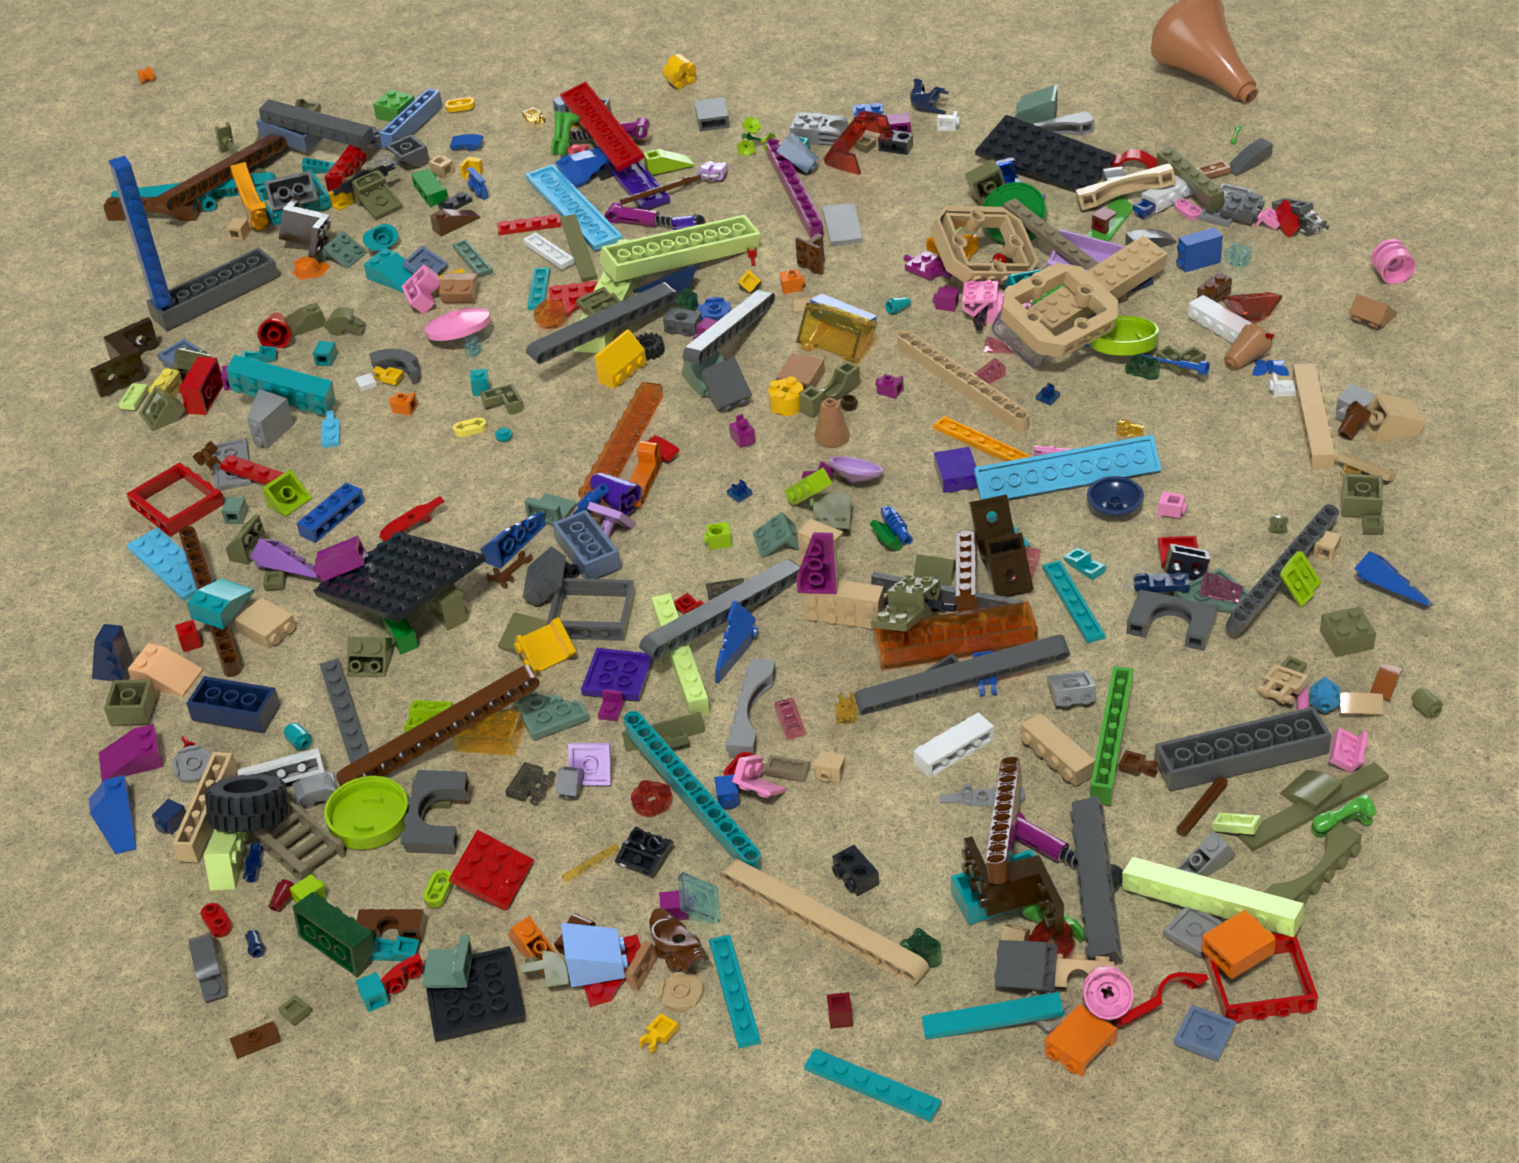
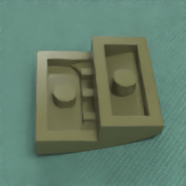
[576,287,621,316]
[498,613,549,655]
[1280,770,1343,812]

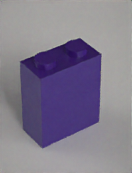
[934,447,977,493]

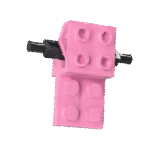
[962,280,1033,331]

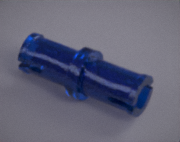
[243,843,264,883]

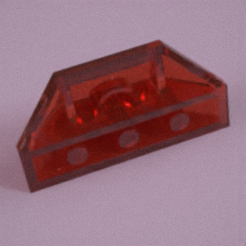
[1222,292,1282,321]

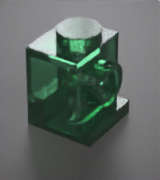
[676,288,699,311]

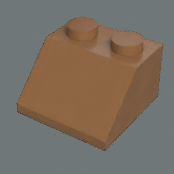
[439,273,478,303]
[1348,294,1397,329]

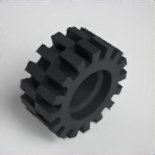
[635,332,664,361]

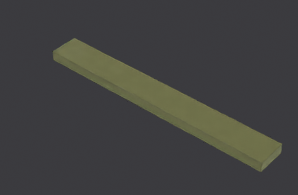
[1239,762,1389,852]

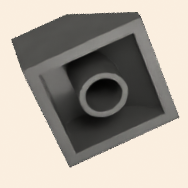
[386,135,430,167]

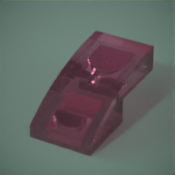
[984,335,1022,353]

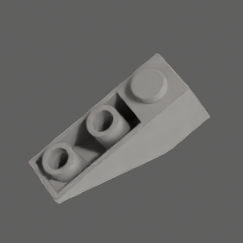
[1176,831,1236,877]

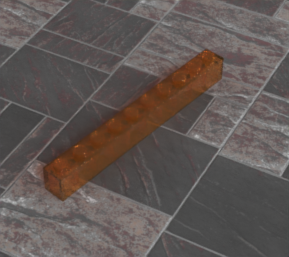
[578,381,663,506]

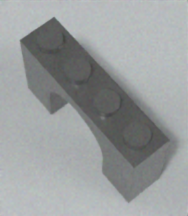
[1126,590,1218,651]
[400,770,470,855]

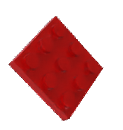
[448,829,534,911]

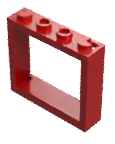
[126,462,224,537]
[1203,933,1318,1023]

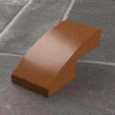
[1370,663,1402,702]

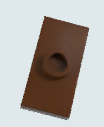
[229,1021,281,1059]

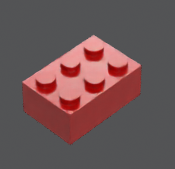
[179,356,223,415]

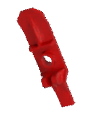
[379,496,445,541]

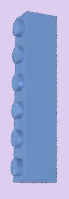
[379,88,442,149]

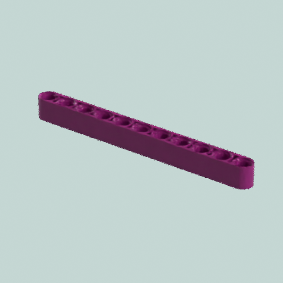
[766,139,824,238]

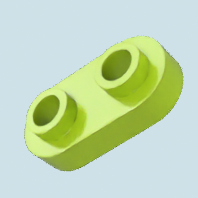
[423,869,453,908]

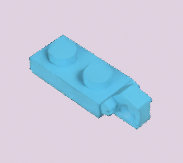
[321,410,340,448]

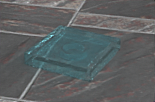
[678,872,721,924]

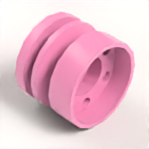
[1371,239,1416,284]
[1082,966,1134,1020]

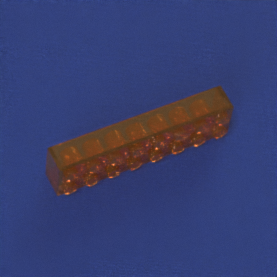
[873,601,1038,670]

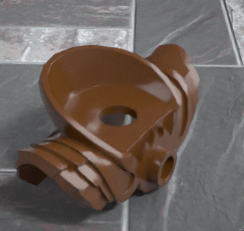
[649,908,709,972]

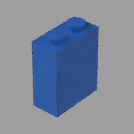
[1176,227,1223,273]

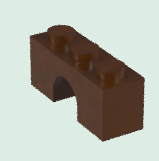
[356,909,427,943]

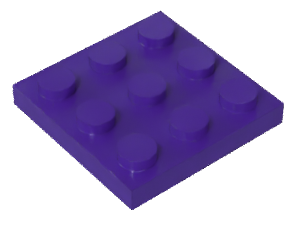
[581,648,654,701]

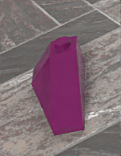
[796,532,839,594]

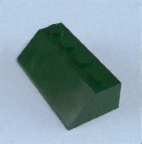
[292,892,375,978]

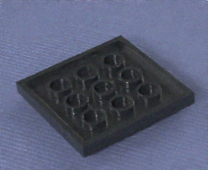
[422,946,525,1042]

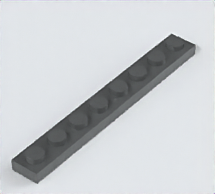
[871,572,1023,619]
[320,658,369,764]

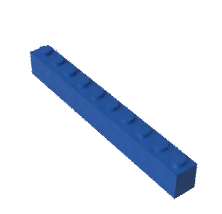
[109,155,173,310]

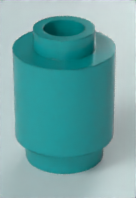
[284,723,312,751]

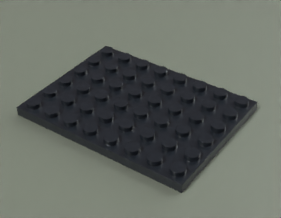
[313,532,486,622]

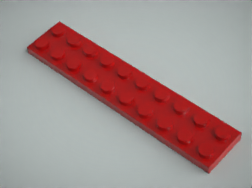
[560,81,645,172]

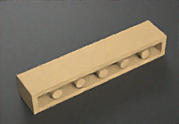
[172,752,238,863]

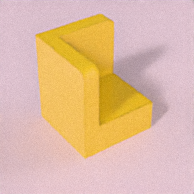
[460,156,484,179]
[328,191,354,211]
[738,269,761,293]

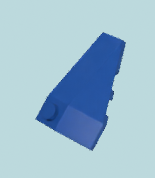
[555,148,610,188]
[480,512,546,569]
[1354,551,1433,607]
[715,601,759,684]
[89,775,136,855]

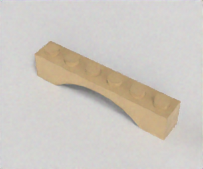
[1076,164,1176,210]

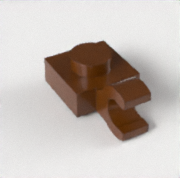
[1118,750,1158,778]

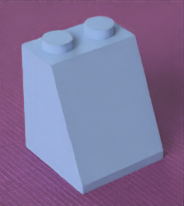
[561,923,628,987]

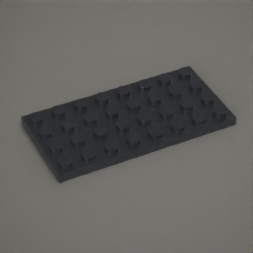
[975,114,1116,193]

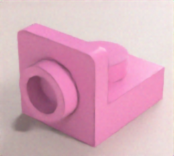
[1255,207,1280,230]

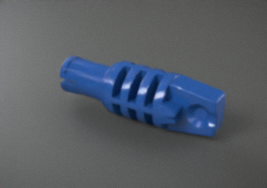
[573,483,609,515]
[880,506,913,545]

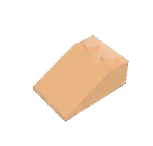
[128,643,203,697]

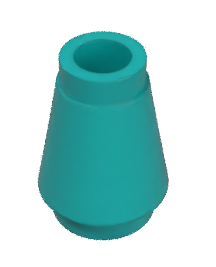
[199,194,216,211]
[885,297,911,314]

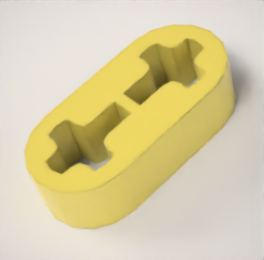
[453,417,487,437]

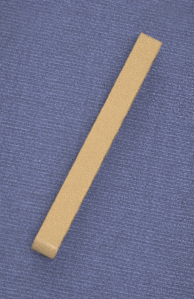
[897,330,1029,432]
[720,859,929,986]

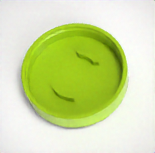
[1089,315,1159,355]
[324,776,409,850]

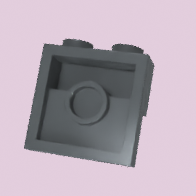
[1220,192,1265,224]

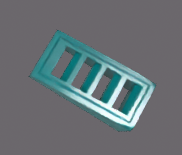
[302,158,335,174]

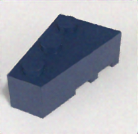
[92,624,134,682]

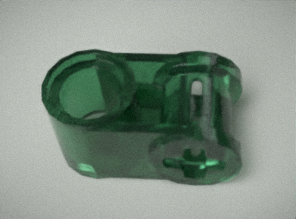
[1125,354,1160,380]
[900,928,942,968]

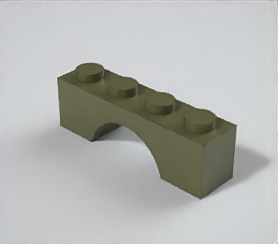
[799,360,860,417]

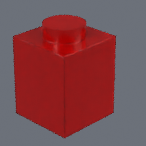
[175,620,202,653]

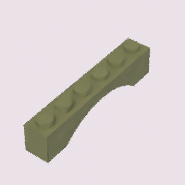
[1157,147,1224,213]
[1264,822,1362,905]

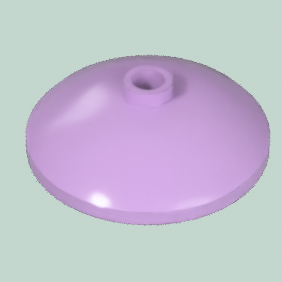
[829,456,883,483]

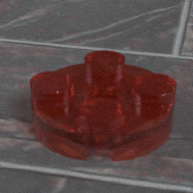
[630,780,673,817]
[1028,918,1074,959]

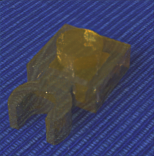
[522,107,546,126]
[836,692,857,723]

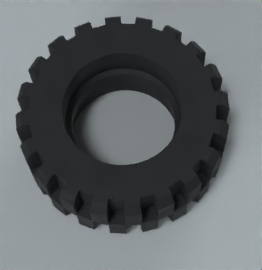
[205,774,288,833]

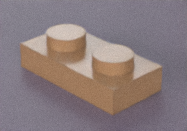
[1195,160,1231,179]
[625,941,658,991]

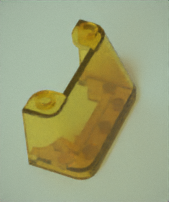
[796,303,877,364]

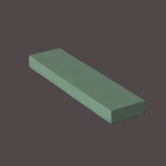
[452,239,493,278]

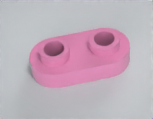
[1175,198,1202,220]

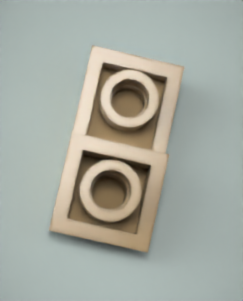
[1340,693,1384,716]

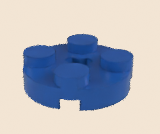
[698,297,731,321]

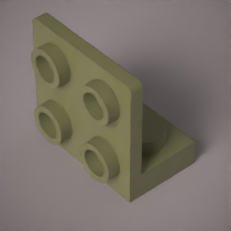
[813,494,851,532]

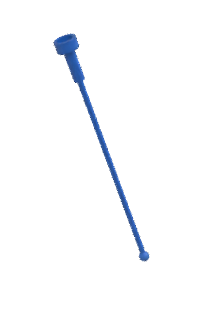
[1084,344,1210,376]

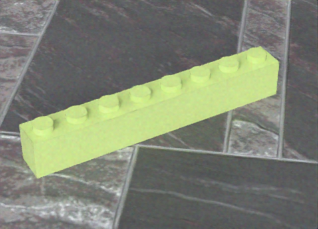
[652,593,710,716]
[1122,857,1304,937]

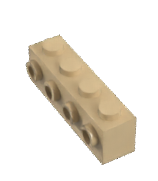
[1021,713,1095,787]

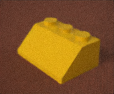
[594,329,646,389]

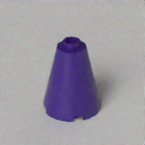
[590,472,642,516]

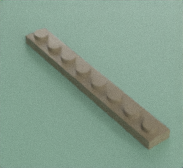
[1003,199,1099,270]

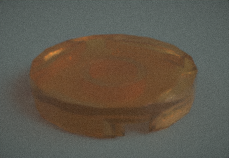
[534,299,567,330]

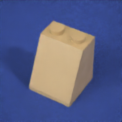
[1361,393,1426,443]

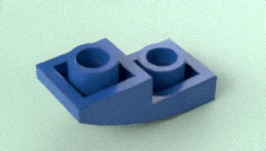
[450,134,484,151]

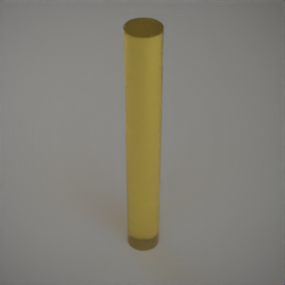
[561,843,619,882]

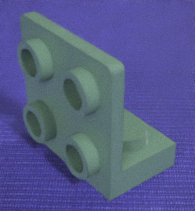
[319,231,367,269]
[524,493,576,525]
[753,512,799,557]
[422,935,473,988]

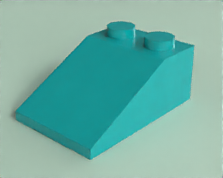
[364,248,414,292]
[187,578,255,630]

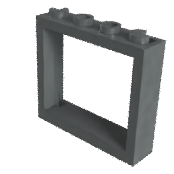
[547,578,635,641]

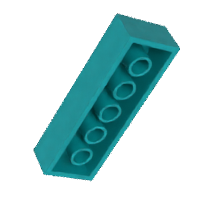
[226,354,336,416]

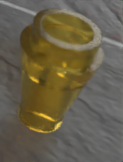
[1116,419,1144,436]

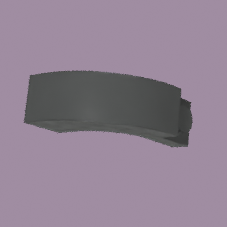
[369,349,421,385]
[188,932,227,1002]

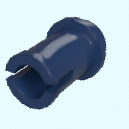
[245,930,265,958]

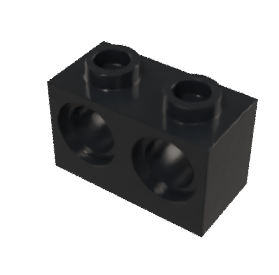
[878,129,913,155]
[1164,544,1210,580]
[832,845,879,897]

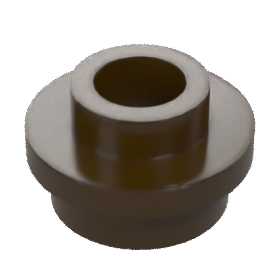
[840,395,858,410]

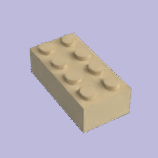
[802,580,885,630]

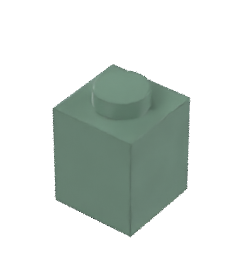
[222,497,248,524]

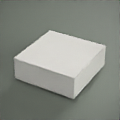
[355,373,377,392]

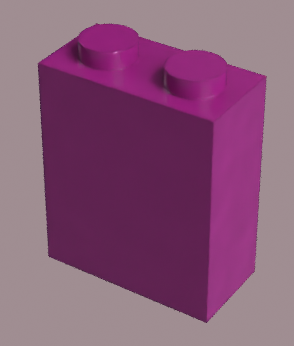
[313,535,366,582]

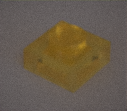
[1340,463,1362,475]

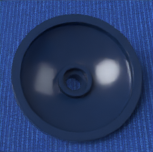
[1087,476,1144,516]

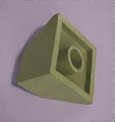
[285,302,325,336]
[139,386,185,431]

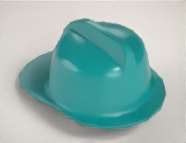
[363,224,398,251]

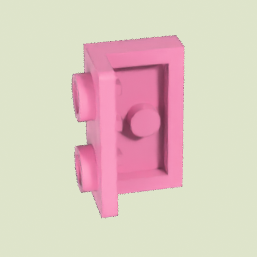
[1329,727,1368,773]

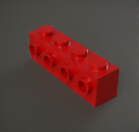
[324,145,366,192]

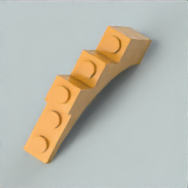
[230,162,268,231]

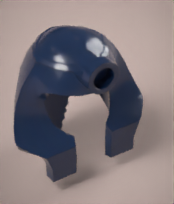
[910,78,949,114]

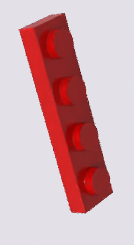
[497,214,561,236]
[220,454,283,485]

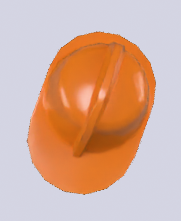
[292,256,330,280]

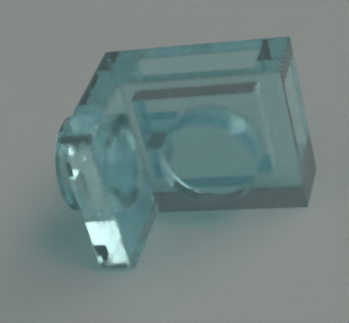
[464,334,482,358]

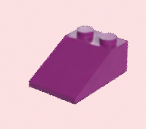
[99,724,163,782]

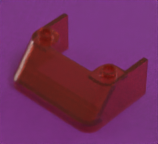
[823,111,892,175]

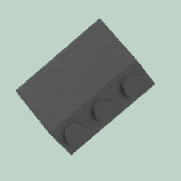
[264,171,318,212]

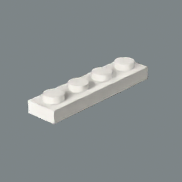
[523,233,575,270]

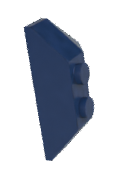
[633,265,697,297]

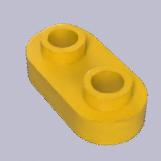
[445,97,475,112]

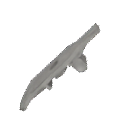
[940,783,1025,806]

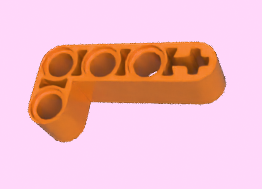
[629,441,661,508]

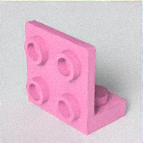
[732,755,786,798]

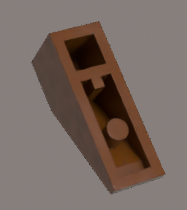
[430,209,480,237]

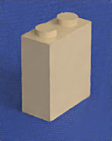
[233,598,296,649]

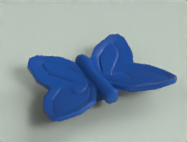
[1252,360,1289,376]

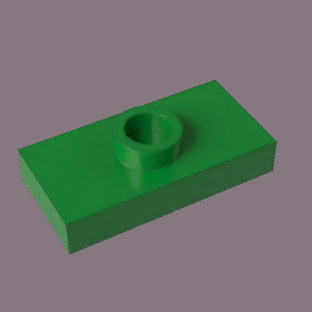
[869,519,903,551]

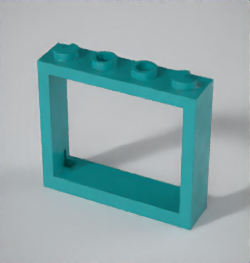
[255,170,332,226]

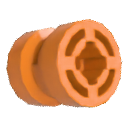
[137,66,155,84]

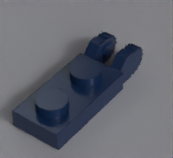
[1133,572,1190,593]

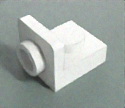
[937,111,960,131]
[1268,373,1296,397]

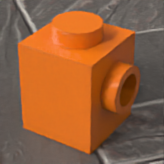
[780,269,805,294]

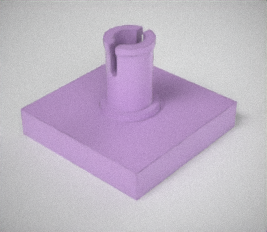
[587,502,636,538]
[568,743,612,785]

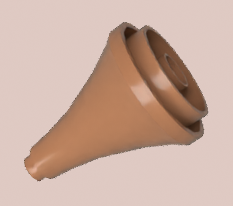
[1151,0,1259,103]

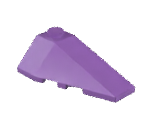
[250,538,320,578]

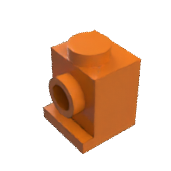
[389,392,418,416]

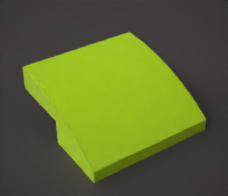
[1280,551,1322,607]
[404,700,453,733]

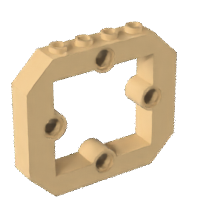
[930,206,1039,285]
[1000,263,1118,357]

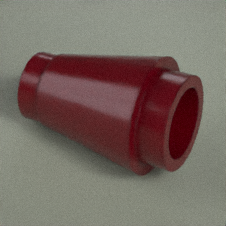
[268,879,295,912]

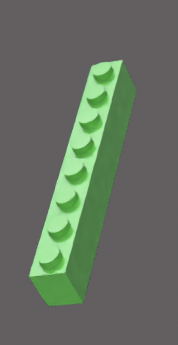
[1090,666,1134,805]

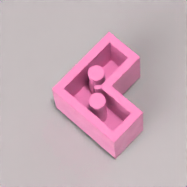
[401,264,441,314]

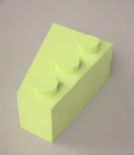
[204,829,248,890]

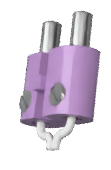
[697,161,728,180]

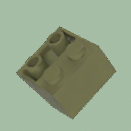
[226,514,267,565]
[347,637,392,677]

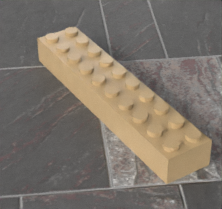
[1027,235,1168,337]

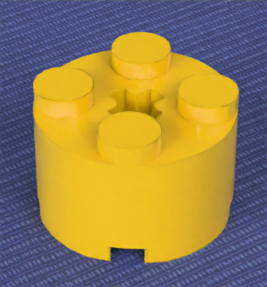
[663,54,697,90]
[768,376,803,416]

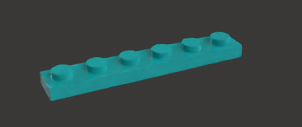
[804,1048,942,1122]

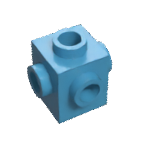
[1310,677,1340,714]

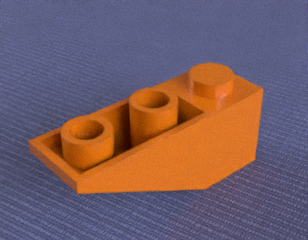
[508,916,557,977]

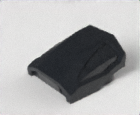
[614,826,674,878]

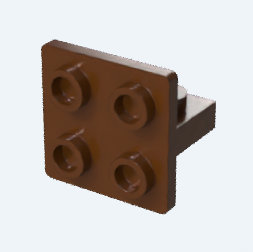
[795,233,825,275]

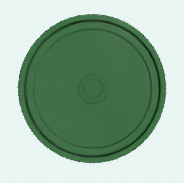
[983,182,1048,245]

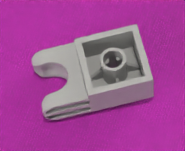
[790,111,848,145]

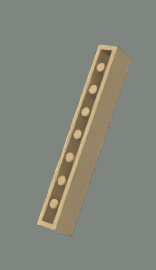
[1292,364,1338,469]

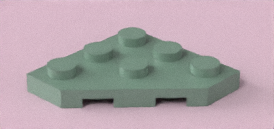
[1174,568,1249,612]
[513,691,589,740]

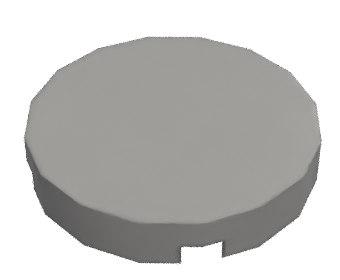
[172,745,211,783]

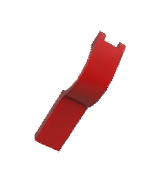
[1110,149,1157,169]
[1112,972,1209,1029]

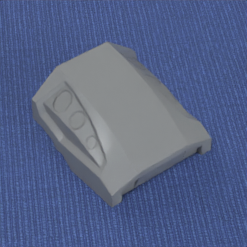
[292,771,337,809]

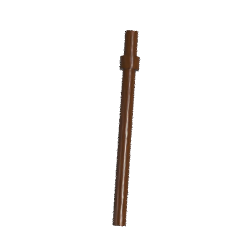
[620,174,701,205]

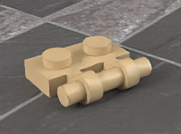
[1256,664,1310,705]

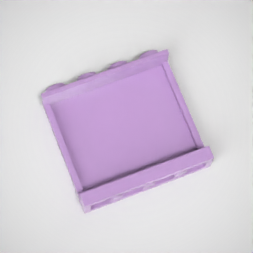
[1046,229,1124,271]

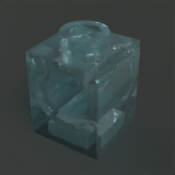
[1224,242,1252,269]

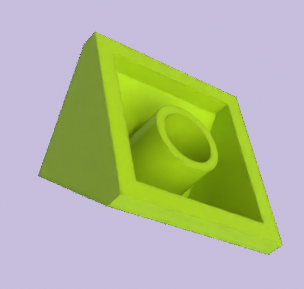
[262,469,312,517]

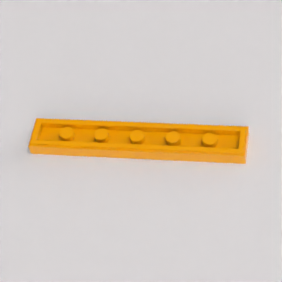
[933,416,1031,462]

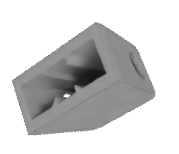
[1336,383,1374,421]

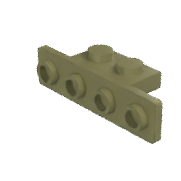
[622,712,705,752]

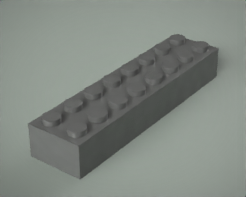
[146,247,279,330]
[1154,706,1332,791]

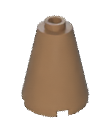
[1224,323,1272,370]
[814,398,850,448]

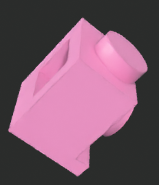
[1158,491,1188,518]

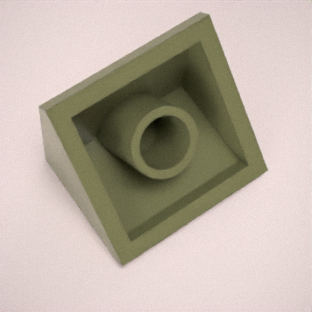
[913,554,956,586]

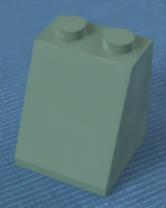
[1015,85,1058,124]
[681,351,724,398]

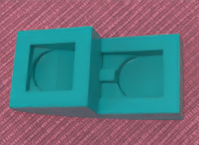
[242,346,276,363]
[1063,548,1106,580]
[370,936,419,962]

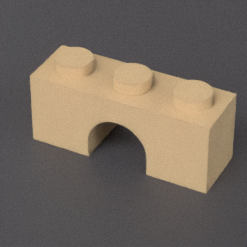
[1054,954,1114,990]

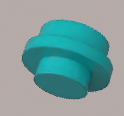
[495,427,513,442]

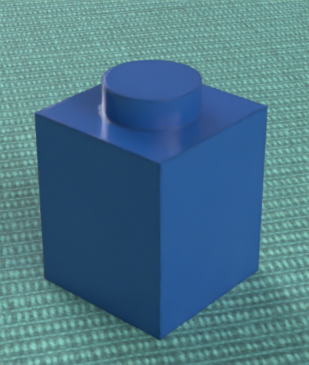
[714,774,739,809]

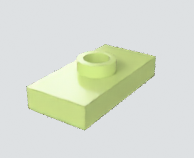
[118,383,149,410]
[1212,813,1261,835]

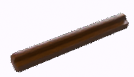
[1176,776,1228,837]

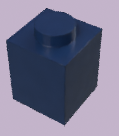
[152,799,186,835]

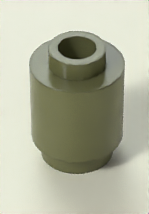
[1411,688,1443,718]

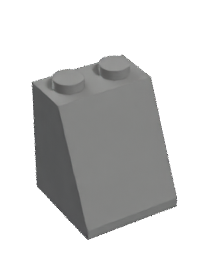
[247,389,294,449]

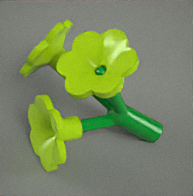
[736,117,776,156]

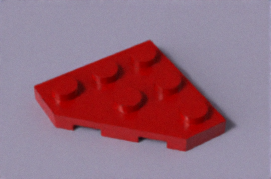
[549,281,598,320]
[583,934,641,1007]

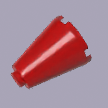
[257,312,291,350]

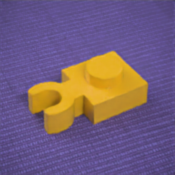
[639,1013,679,1053]

